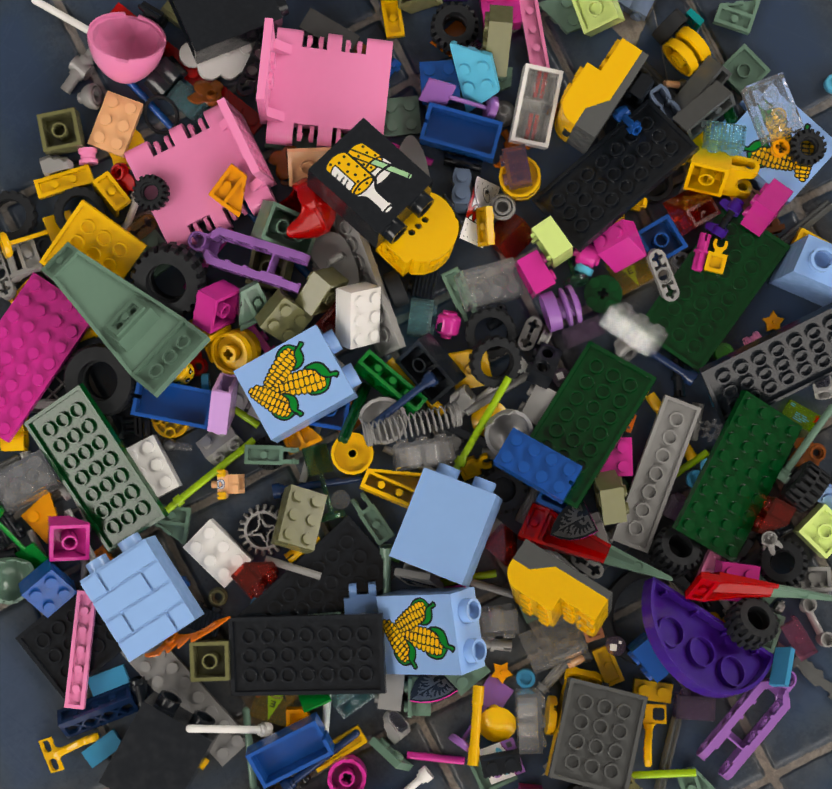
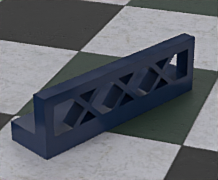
[57,683,140,739]

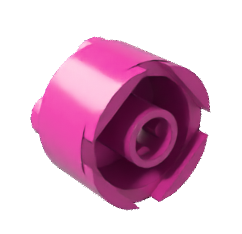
[327,754,367,789]

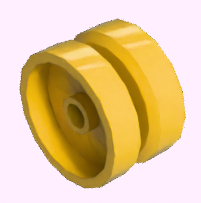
[662,26,711,77]
[499,155,541,202]
[211,328,261,375]
[331,432,374,475]

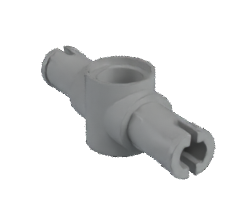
[60,48,94,94]

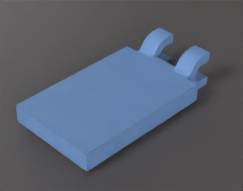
[344,581,379,614]

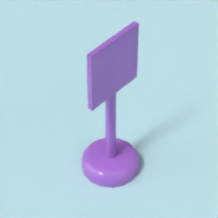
[418,77,499,119]
[448,674,514,753]

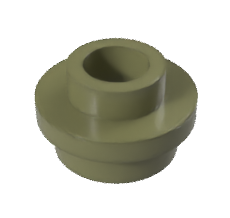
[208,587,228,606]

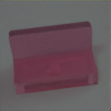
[780,615,818,662]

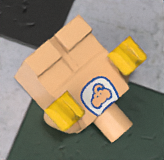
[211,469,245,500]

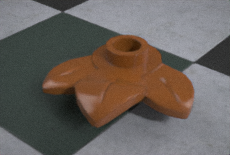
[187,80,223,107]
[268,145,297,180]
[788,437,826,466]

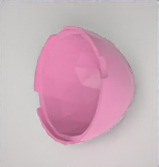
[87,12,166,84]

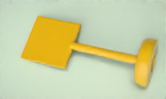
[0,210,72,259]

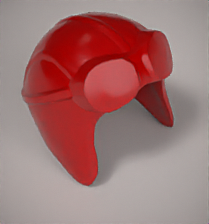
[279,177,337,239]

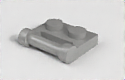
[1,239,44,283]

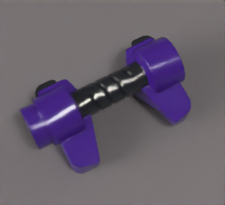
[705,197,744,240]

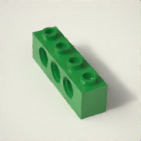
[354,349,428,419]

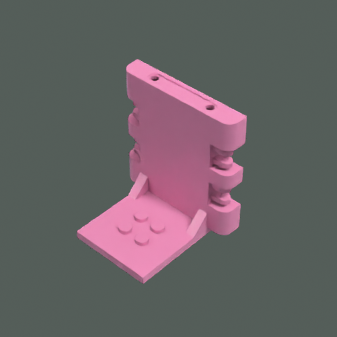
[256,18,393,148]
[124,97,277,250]

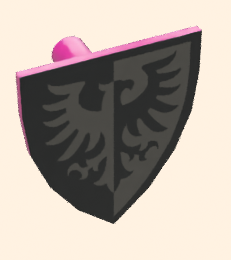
[550,500,598,540]
[410,675,458,703]

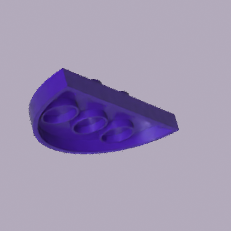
[641,577,774,698]

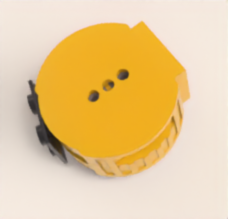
[376,192,464,277]

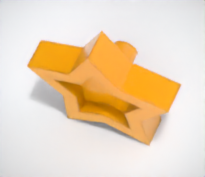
[762,311,784,332]
[490,662,513,684]

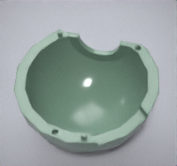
[0,557,35,605]

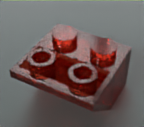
[663,190,721,236]
[751,496,797,534]
[231,562,279,600]

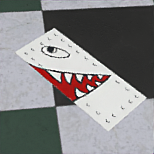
[460,176,500,248]

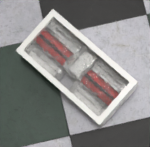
[508,63,564,150]

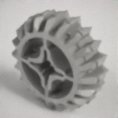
[238,504,280,556]

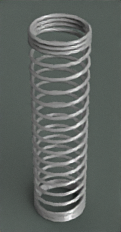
[362,402,463,447]

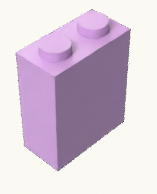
[207,372,239,435]

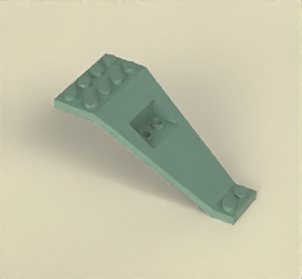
[41,242,211,398]

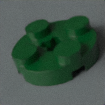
[584,275,623,313]

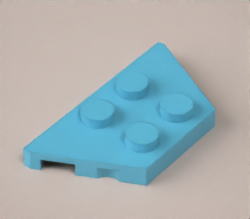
[450,41,500,112]

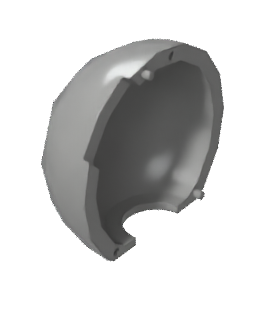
[358,396,407,445]
[484,409,533,455]

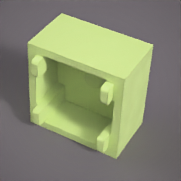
[572,0,625,37]
[530,215,573,268]
[793,503,832,559]

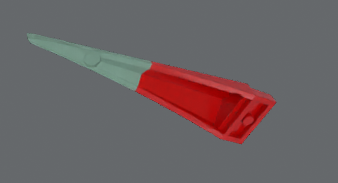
[518,503,673,581]
[685,572,832,602]

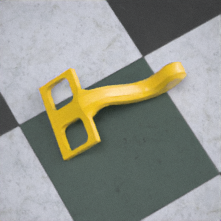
[643,703,667,767]
[38,733,100,773]

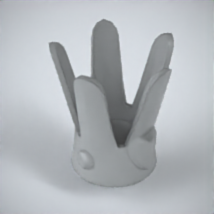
[761,531,783,556]

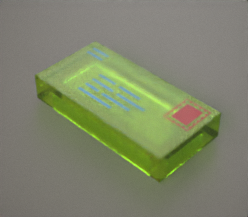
[782,399,820,432]

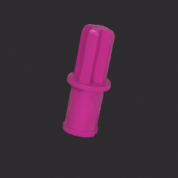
[691,232,712,272]

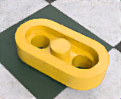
[564,667,603,685]

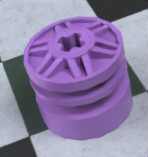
[539,285,583,333]

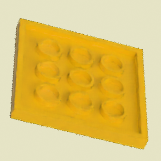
[39,199,148,279]

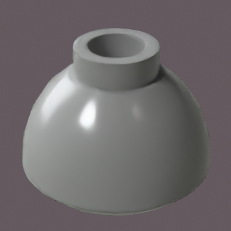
[77,83,103,110]
[494,100,515,127]
[489,194,516,221]
[613,338,639,362]

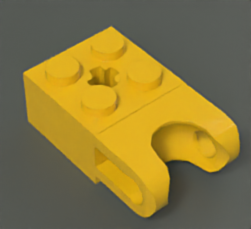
[683,147,760,199]

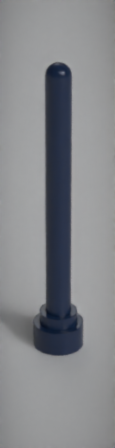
[616,329,699,387]
[361,370,439,435]
[272,474,364,499]
[280,729,360,789]

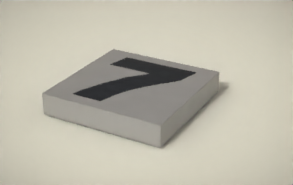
[394,568,444,588]

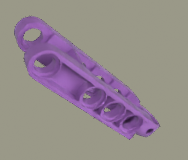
[188,227,311,294]
[696,671,797,780]

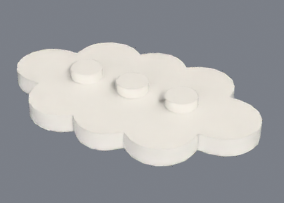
[179,41,261,81]

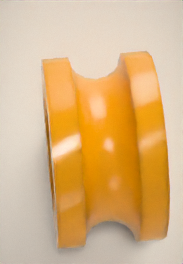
[770,139,790,158]

